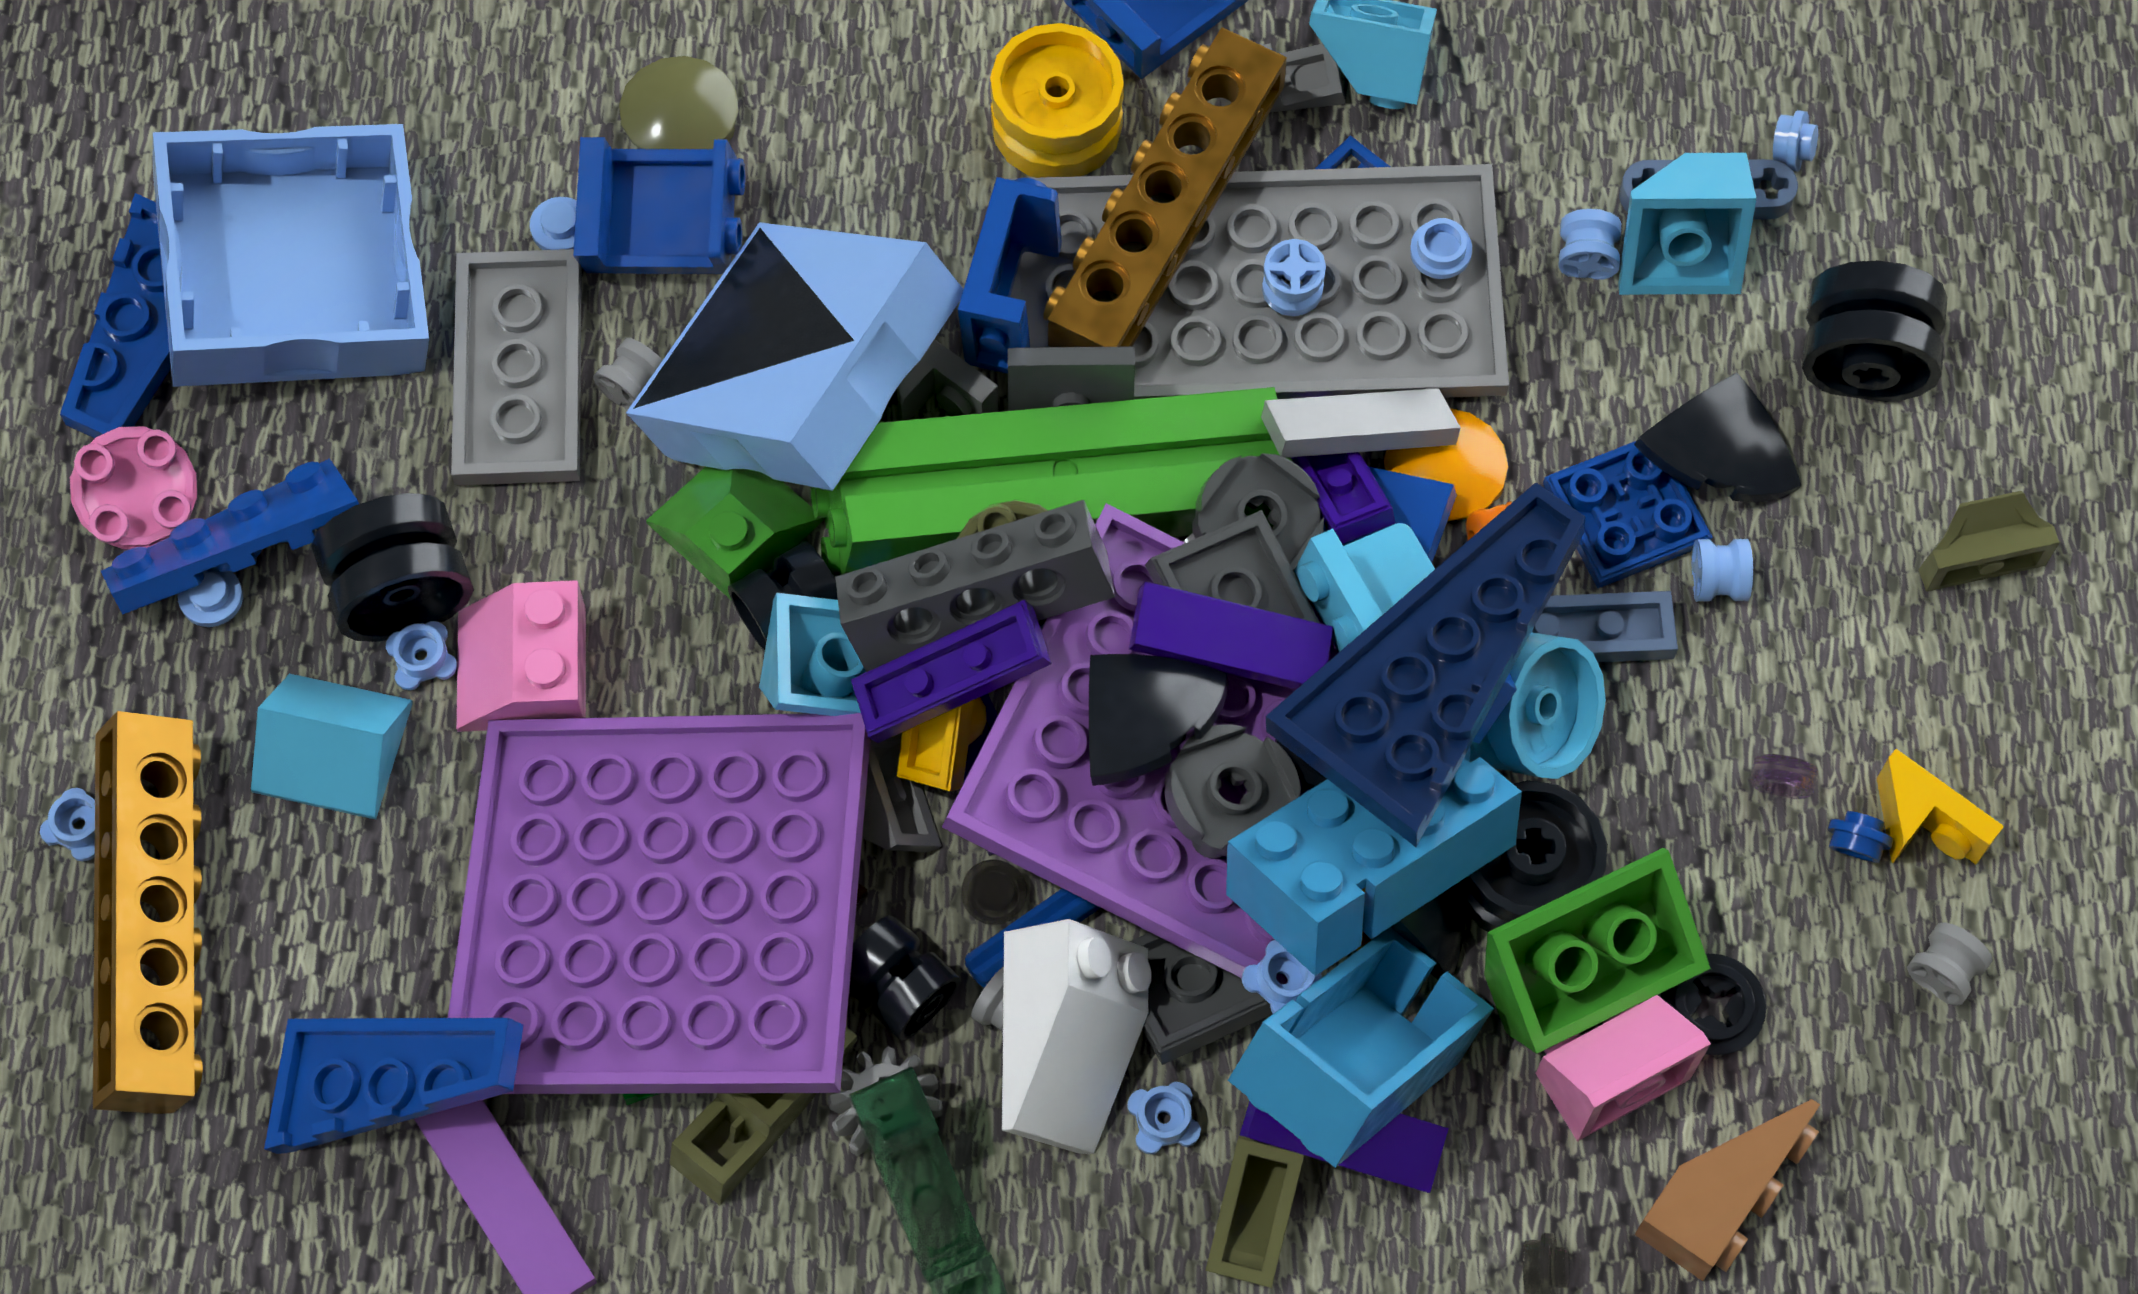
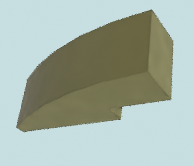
[670,1027,857,1206]
[1205,1099,1304,1288]

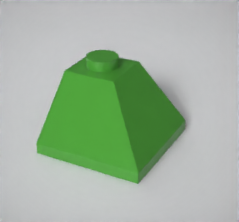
[646,467,824,601]

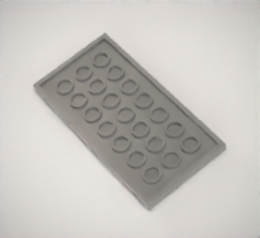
[1008,164,1509,400]

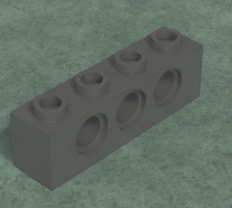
[835,500,1115,672]

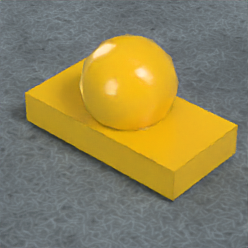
[897,697,987,791]

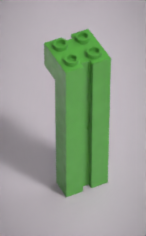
[811,387,1292,577]

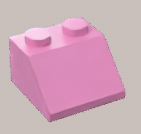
[456,580,586,732]
[1535,995,1711,1141]

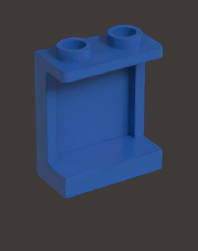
[1064,0,1248,79]
[573,137,745,274]
[958,177,1062,374]

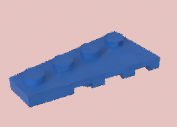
[60,193,171,438]
[101,458,359,615]
[264,1018,524,1154]

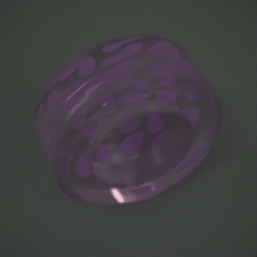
[1750,754,1818,799]

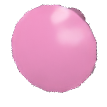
[70,426,197,550]

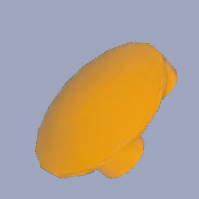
[1384,408,1508,521]

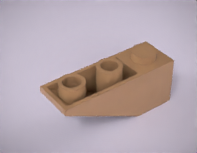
[1634,1099,1820,1281]

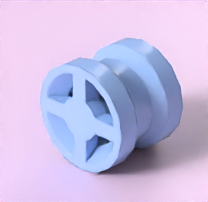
[1558,209,1622,280]
[1262,239,1326,317]
[1691,539,1753,602]

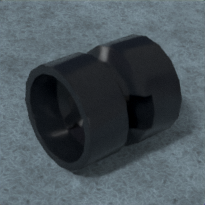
[728,541,838,652]
[849,915,960,1040]

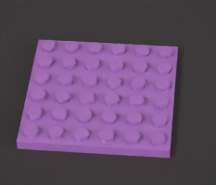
[942,503,1339,984]
[448,713,871,1094]

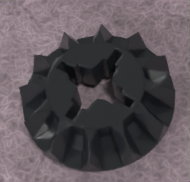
[1661,953,1767,1060]

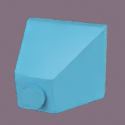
[1309,0,1437,109]
[1618,153,1756,295]

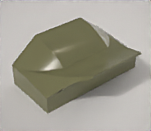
[1919,491,2060,592]

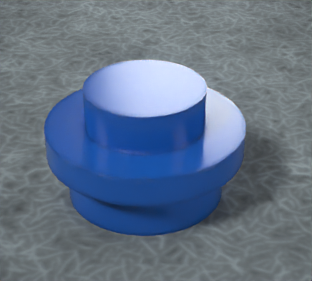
[1827,811,1894,863]

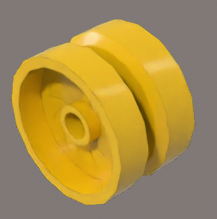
[990,23,1124,178]

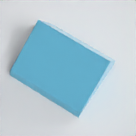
[759,592,866,716]
[251,673,413,819]

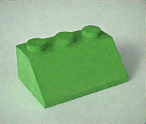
[1484,848,1711,1054]

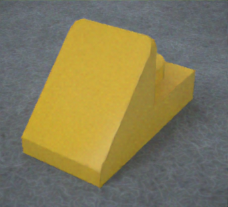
[1877,749,2004,865]

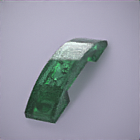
[849,1067,1007,1294]

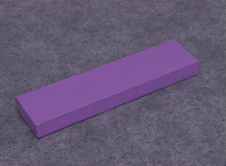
[414,1100,597,1294]

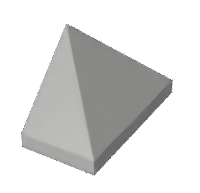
[862,733,942,852]

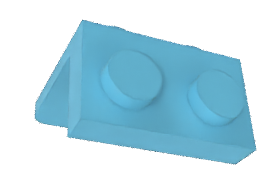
[1294,523,1435,652]

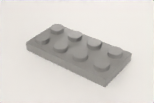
[451,249,582,486]

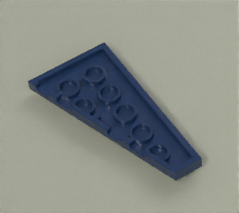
[1266,482,1585,847]

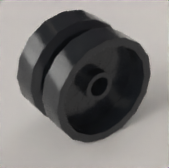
[1802,260,1948,402]
[311,493,474,642]
[1460,780,1608,932]

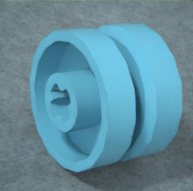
[1470,632,1606,779]

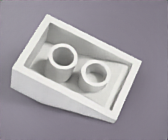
[1002,919,1151,1154]

